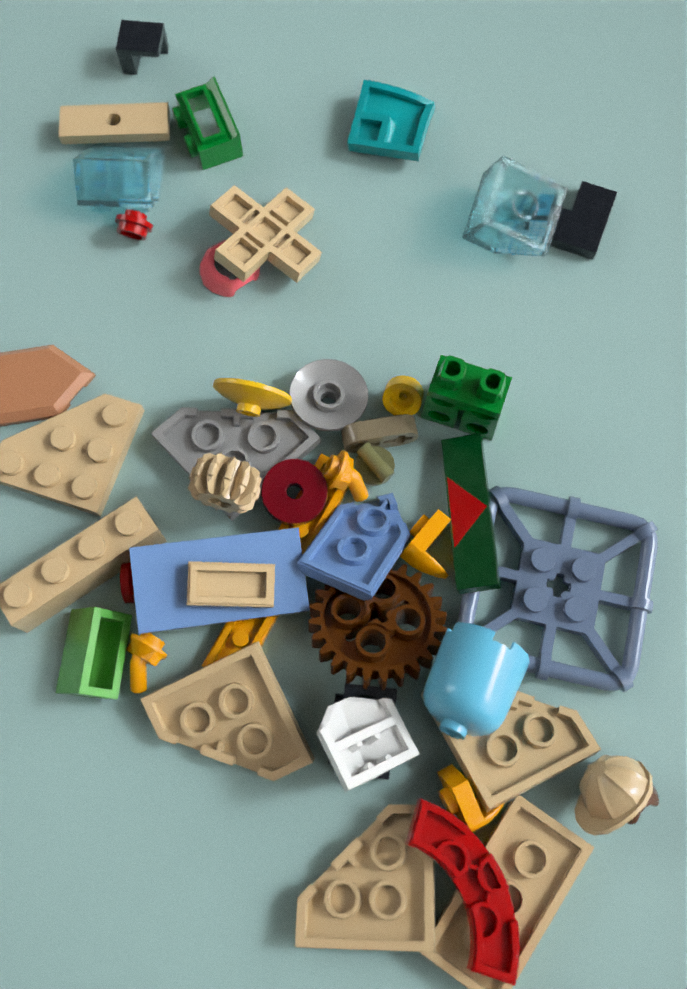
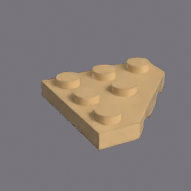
[0,394,145,517]
[140,641,315,781]
[421,689,601,813]
[295,804,435,952]

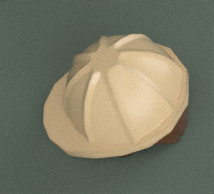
[574,755,659,835]

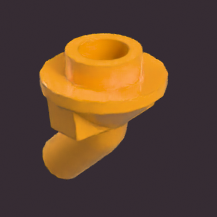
[323,450,369,502]
[126,633,167,693]

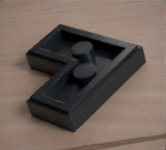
[525,181,617,260]

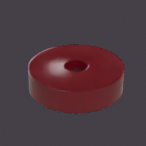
[262,459,328,526]

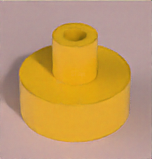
[382,375,424,416]

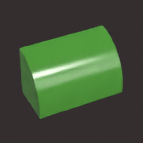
[55,607,132,700]

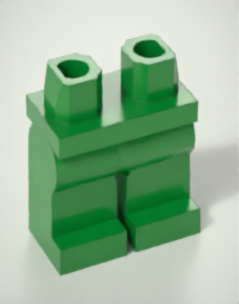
[420,355,512,441]

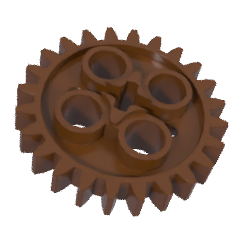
[308,564,447,690]

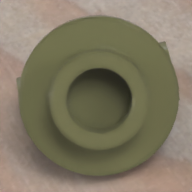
[355,442,395,486]

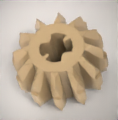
[188,453,262,514]

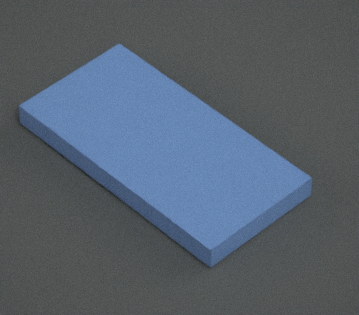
[129,528,310,634]

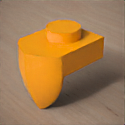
[400,509,451,579]
[437,764,505,832]

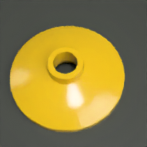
[213,378,292,417]

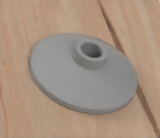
[289,359,368,431]

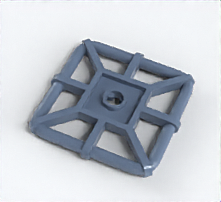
[457,485,658,692]

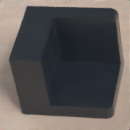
[116,20,169,75]

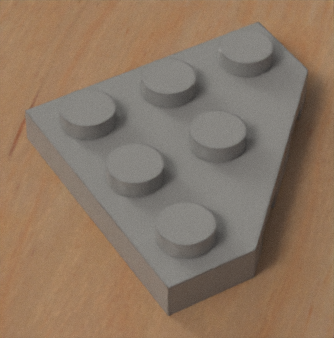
[151,407,321,521]

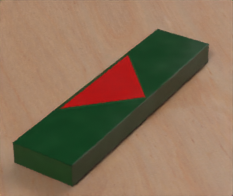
[441,433,501,595]

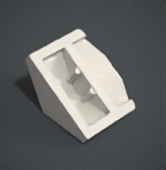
[317,697,420,792]

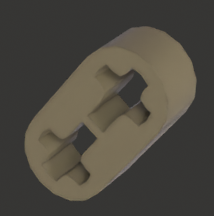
[341,414,419,453]

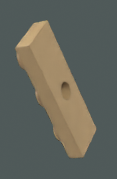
[58,102,170,144]

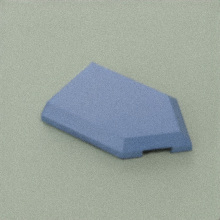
[297,493,411,601]

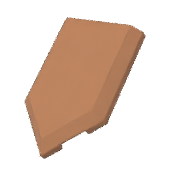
[0,345,96,427]

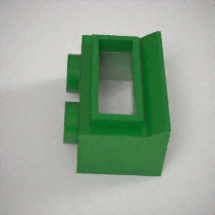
[172,76,244,170]

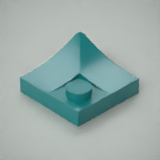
[347,79,435,162]

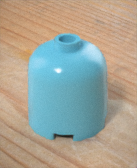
[423,622,530,740]

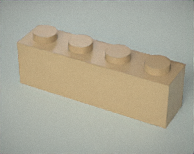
[0,496,167,633]

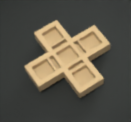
[209,185,322,283]

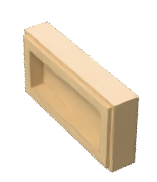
[187,561,275,608]

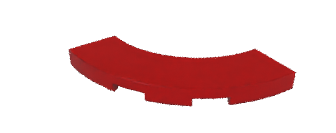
[405,799,520,986]

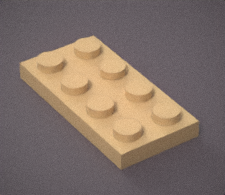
[420,795,595,989]

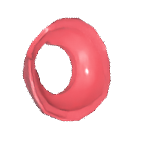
[200,240,260,297]

